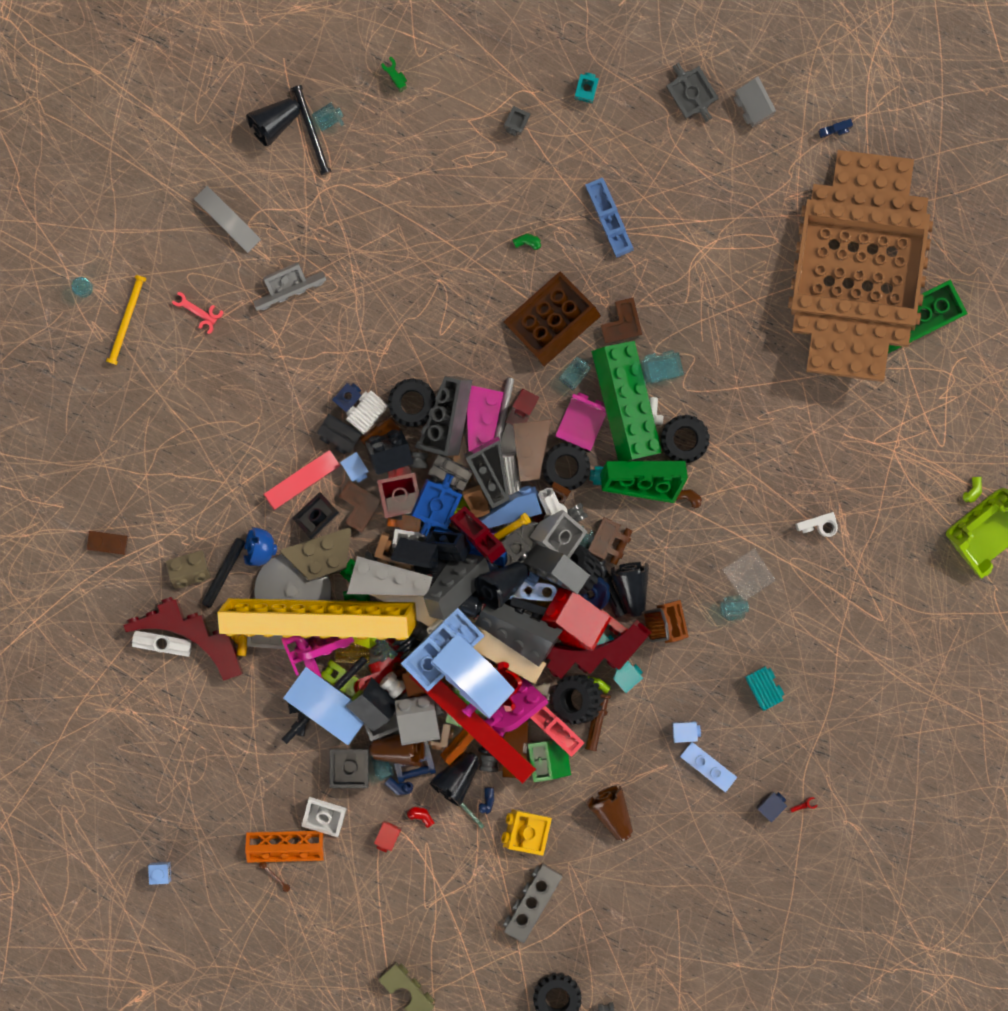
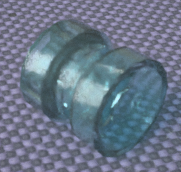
[72,277,93,298]

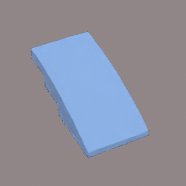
[401,608,485,692]
[431,634,515,719]
[283,667,364,745]

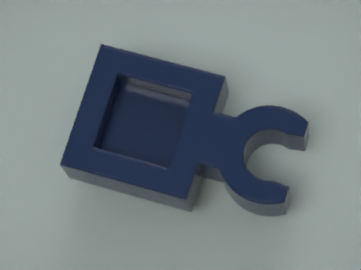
[818,119,853,138]

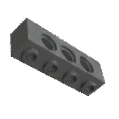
[503,863,563,943]

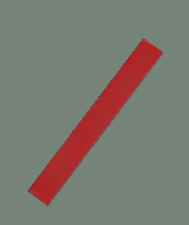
[409,675,536,784]

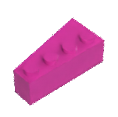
[467,386,504,452]

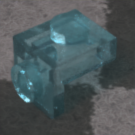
[311,102,345,131]
[559,356,591,391]

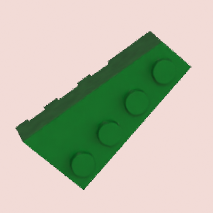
[600,461,688,503]

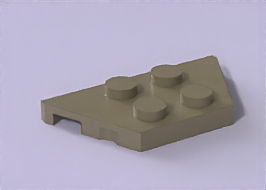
[280,527,351,582]

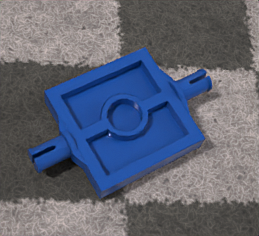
[411,473,462,536]

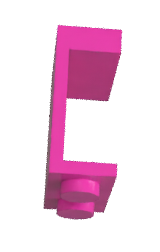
[555,392,607,452]

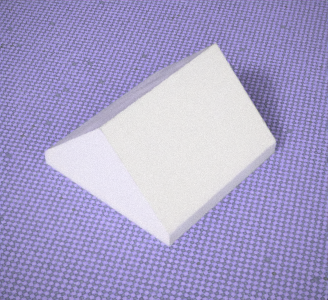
[302,797,347,837]

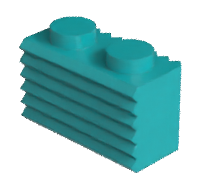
[744,666,785,711]

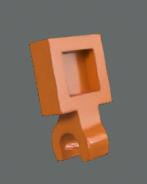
[387,515,421,532]

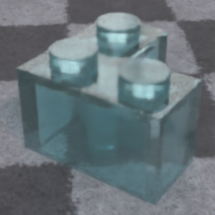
[641,350,684,385]

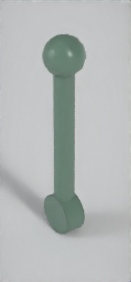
[461,802,485,829]

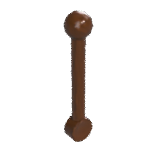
[259,862,290,892]

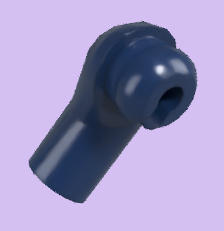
[384,777,413,795]
[479,787,494,814]

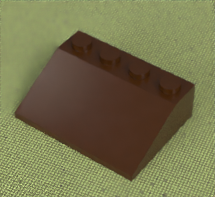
[503,271,601,367]

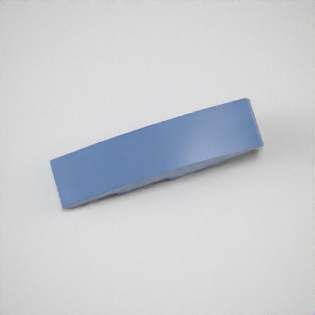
[585,177,634,258]

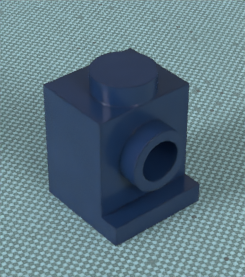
[332,383,362,413]

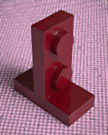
[505,388,539,425]

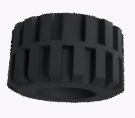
[388,378,436,427]
[660,415,710,463]
[542,443,590,490]
[552,545,602,596]
[550,675,604,725]
[533,972,582,1011]

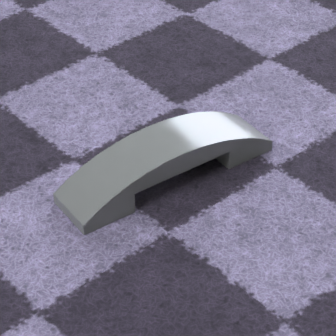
[194,186,261,253]

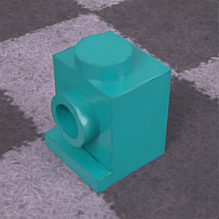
[574,72,599,104]

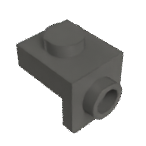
[504,106,531,136]

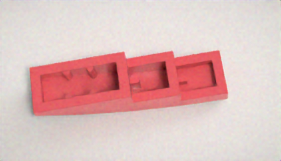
[263,450,340,510]
[530,706,584,757]

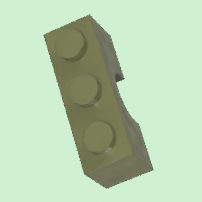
[378,962,435,1011]

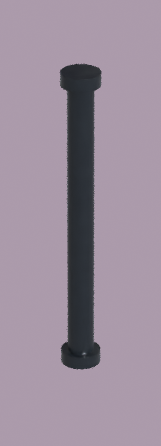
[291,85,332,175]

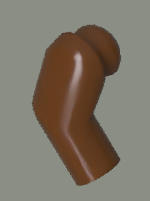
[676,489,702,508]

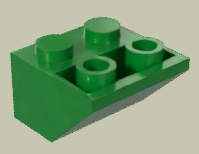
[528,739,571,782]

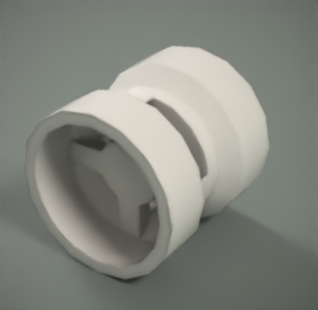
[379,672,405,699]

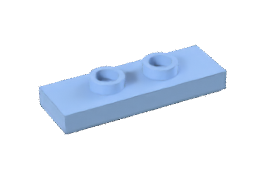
[680,742,737,792]

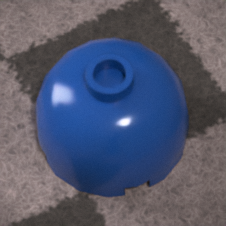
[244,527,277,566]

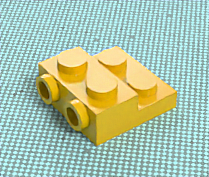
[501,809,552,856]

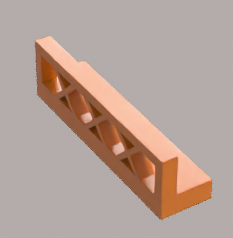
[245,831,324,863]

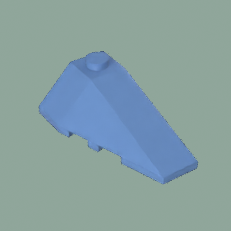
[478,486,542,528]

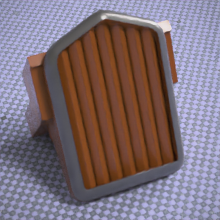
[644,600,689,643]

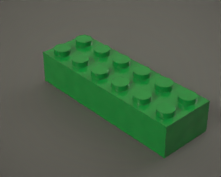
[888,279,968,354]
[591,341,662,461]

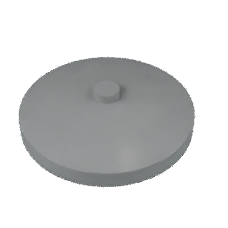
[254,554,332,600]

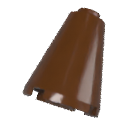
[369,733,425,767]
[587,785,633,841]

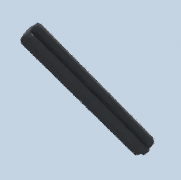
[202,538,245,608]

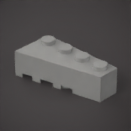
[347,556,433,596]

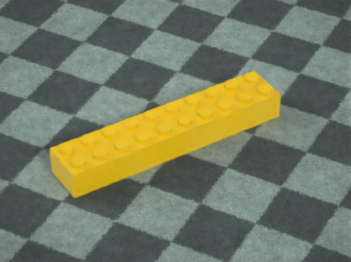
[217,598,417,640]

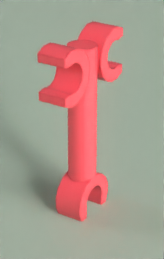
[172,292,224,334]

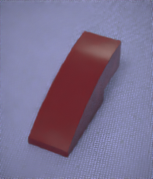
[450,506,506,564]

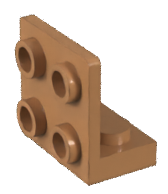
[374,532,413,569]

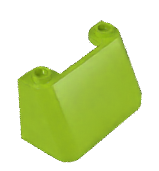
[946,488,1008,579]

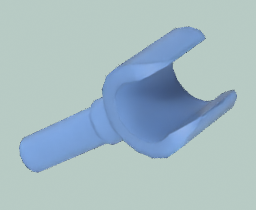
[525,571,539,587]

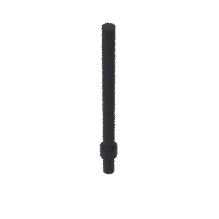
[282,656,367,744]

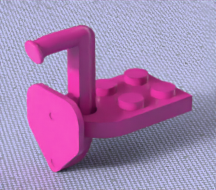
[281,636,354,679]
[462,678,548,737]

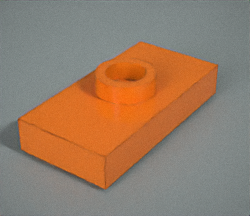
[440,729,474,765]

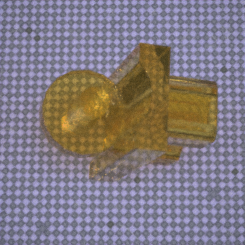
[335,643,370,663]

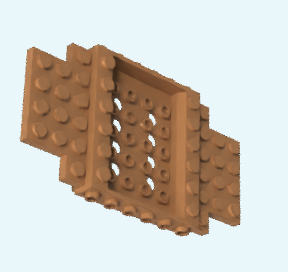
[788,150,933,382]

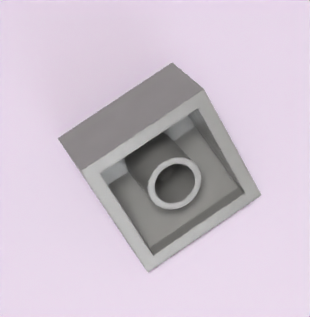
[734,77,776,127]
[530,510,588,558]
[395,695,440,745]

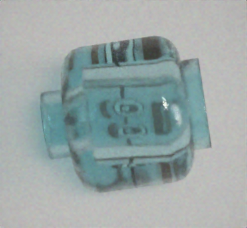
[720,595,749,621]

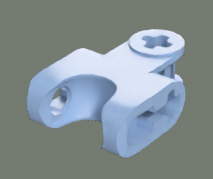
[509,581,557,601]

